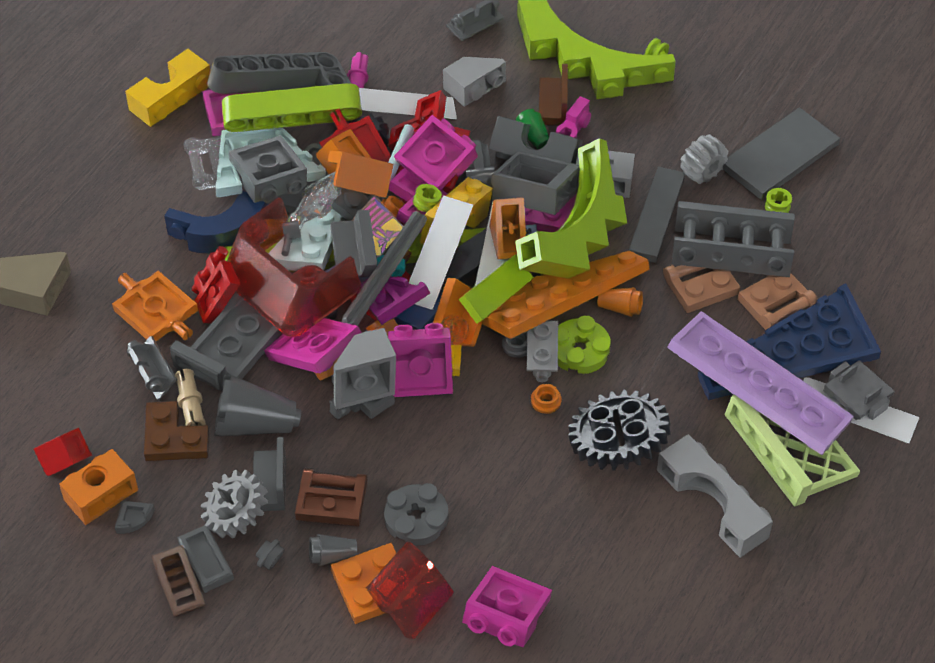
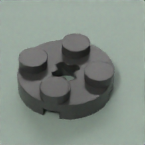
[384,483,449,546]

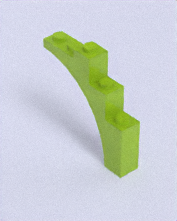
[517,0,676,99]
[515,139,627,278]

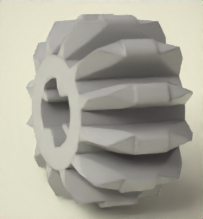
[680,134,729,184]

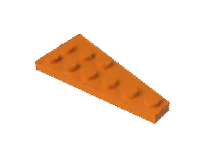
[482,251,649,339]

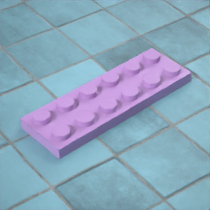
[667,311,854,455]

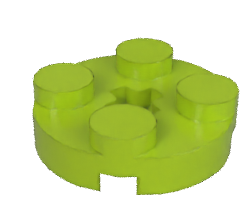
[558,315,610,374]

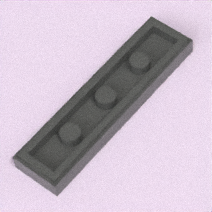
[629,166,685,263]

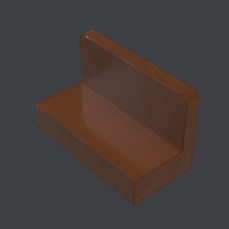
[539,64,568,126]

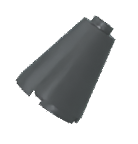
[214,374,301,437]

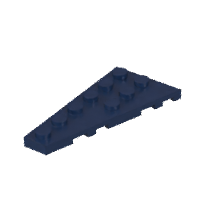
[698,283,881,400]

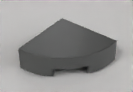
[115,501,155,534]

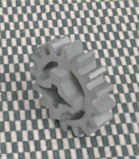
[201,470,268,538]

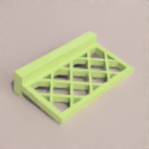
[725,395,860,507]

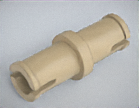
[175,369,206,426]

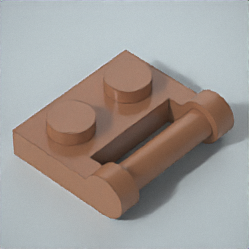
[663,265,740,313]
[737,274,818,330]

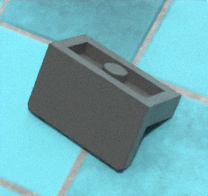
[330,210,377,279]
[253,437,286,511]

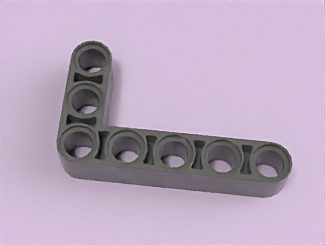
[207,52,351,123]

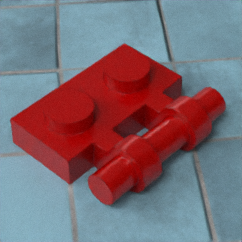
[192,246,240,324]

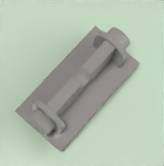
[527,321,558,382]

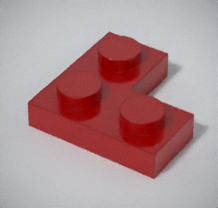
[388,90,447,151]

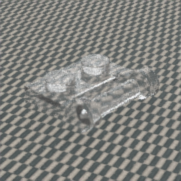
[183,136,242,190]
[286,171,341,231]

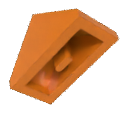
[489,197,526,259]

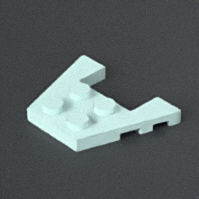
[216,128,326,198]

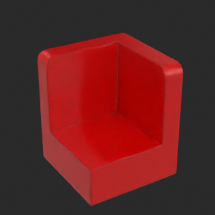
[34,427,92,476]

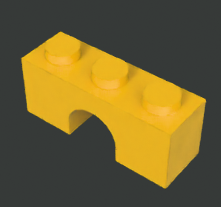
[125,49,211,127]
[420,177,493,245]

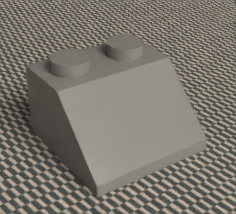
[334,328,396,409]

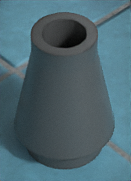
[309,534,357,566]

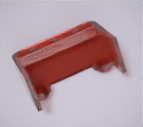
[227,197,362,337]

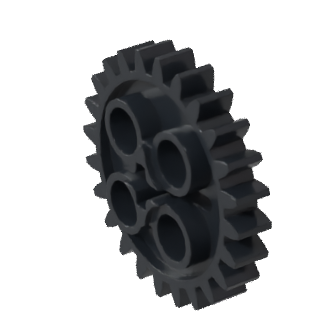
[568,390,671,471]

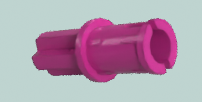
[347,52,369,88]

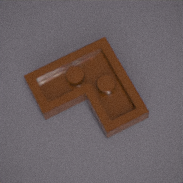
[144,401,209,461]

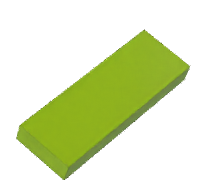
[458,254,534,324]

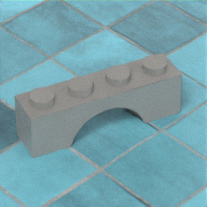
[657,434,773,558]

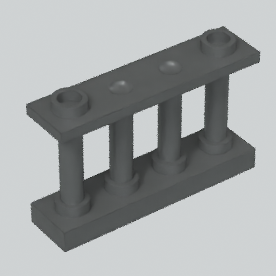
[672,201,795,277]

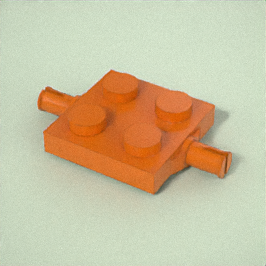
[112,271,198,341]

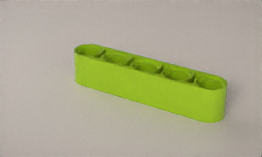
[222,83,362,132]

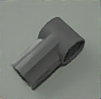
[465,140,495,186]

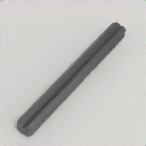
[341,211,427,326]

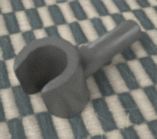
[281,220,301,256]

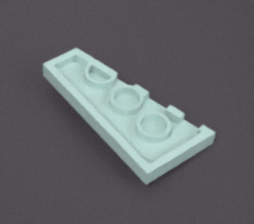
[264,195,345,273]

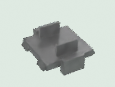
[823,360,895,420]

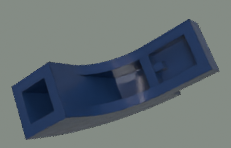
[164,190,270,254]

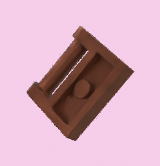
[295,469,367,526]

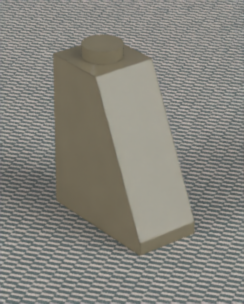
[0,252,71,316]

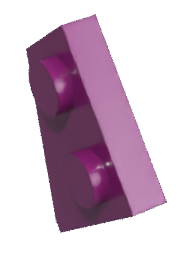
[354,276,430,325]

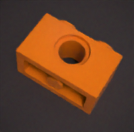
[59,449,138,525]

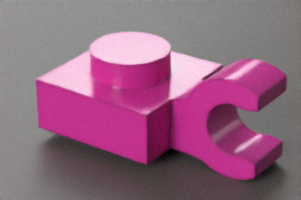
[556,96,591,138]

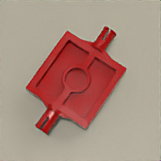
[319,109,391,162]

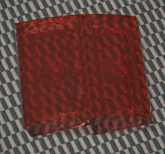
[366,542,454,639]

